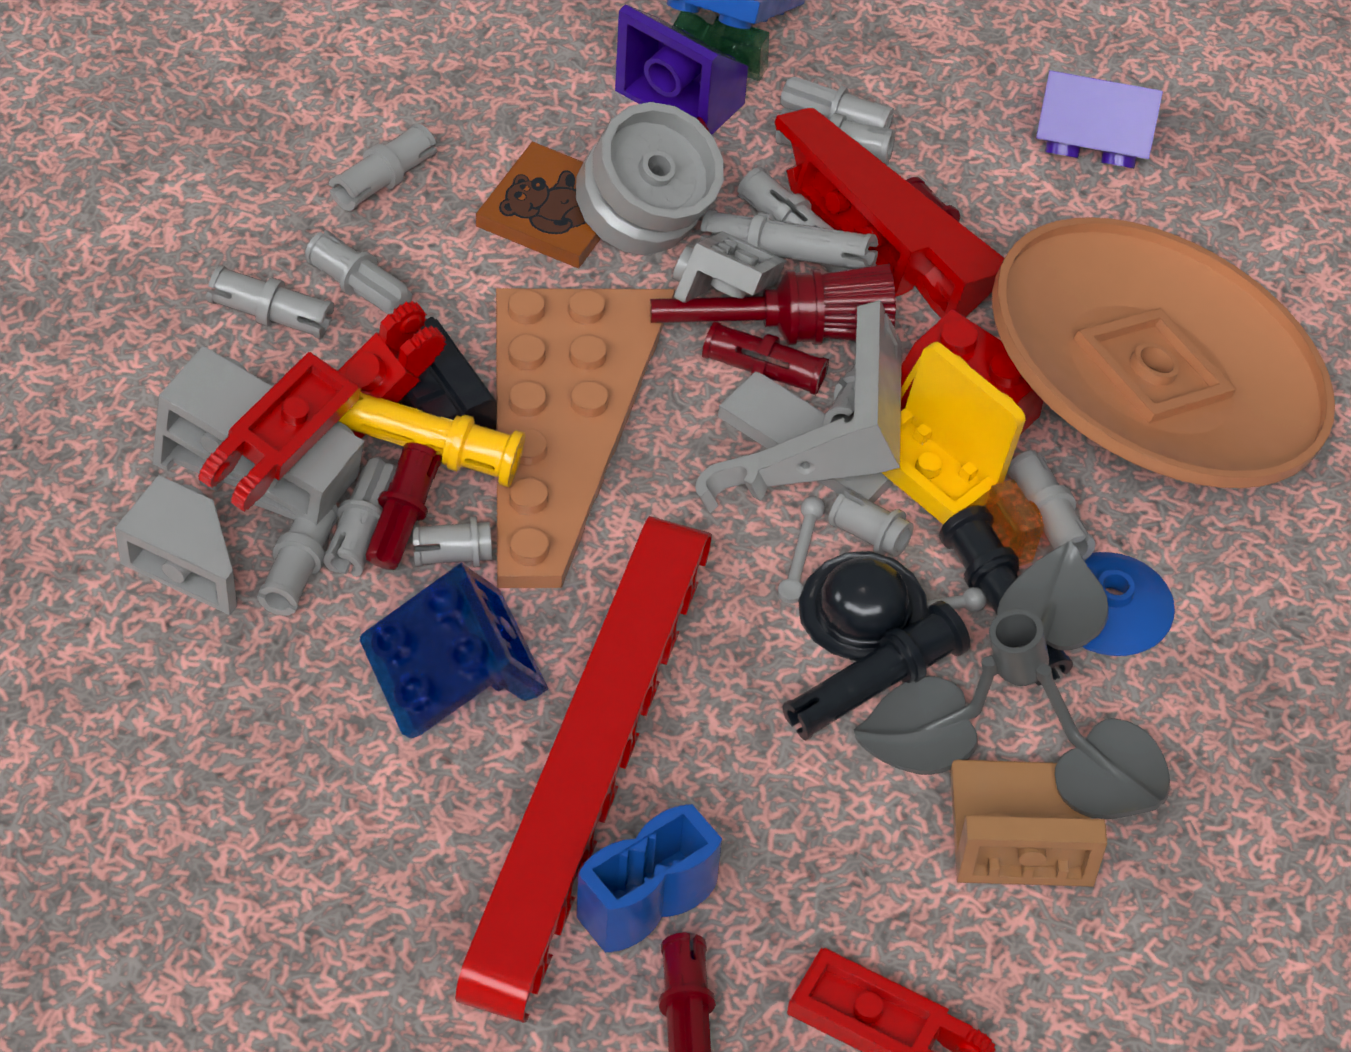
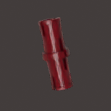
[702,321,829,395]

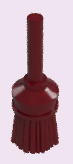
[650,264,896,345]

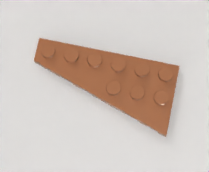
[496,288,675,588]

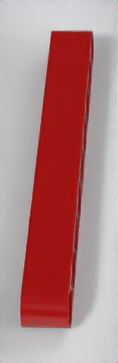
[455,516,712,1023]

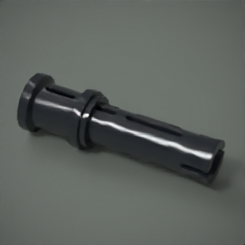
[939,505,1073,686]
[782,601,970,740]

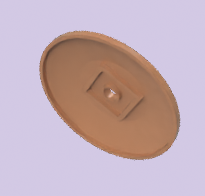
[992,217,1335,488]

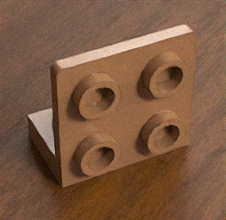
[950,760,1107,887]

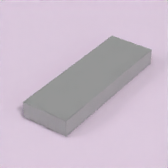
[718,372,893,503]

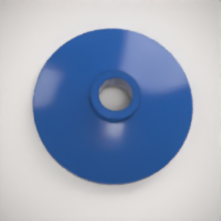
[1082,552,1175,656]

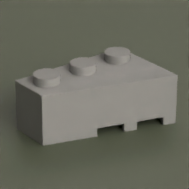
[153,346,365,525]

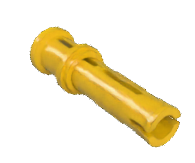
[339,392,526,487]

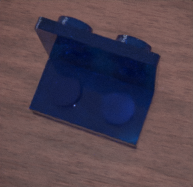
[360,562,549,738]

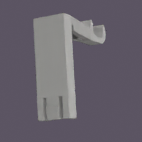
[695,300,902,513]

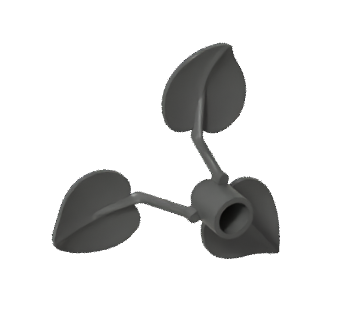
[854,541,1170,819]

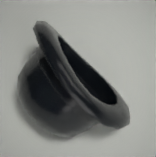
[798,551,928,661]

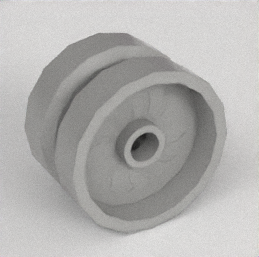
[576,102,724,255]

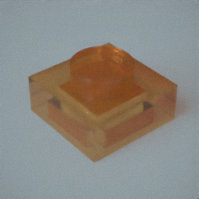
[986,479,1045,566]

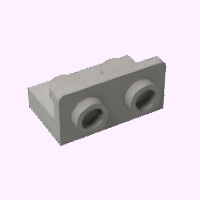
[672,231,787,303]

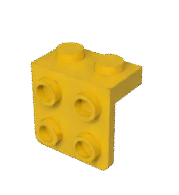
[881,342,1025,524]

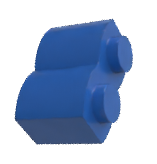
[576,804,722,953]

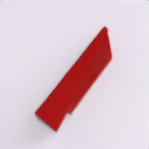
[775,108,1005,318]

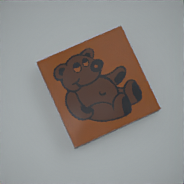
[476,141,601,269]

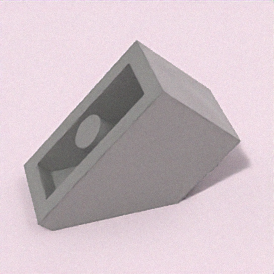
[115,475,237,615]

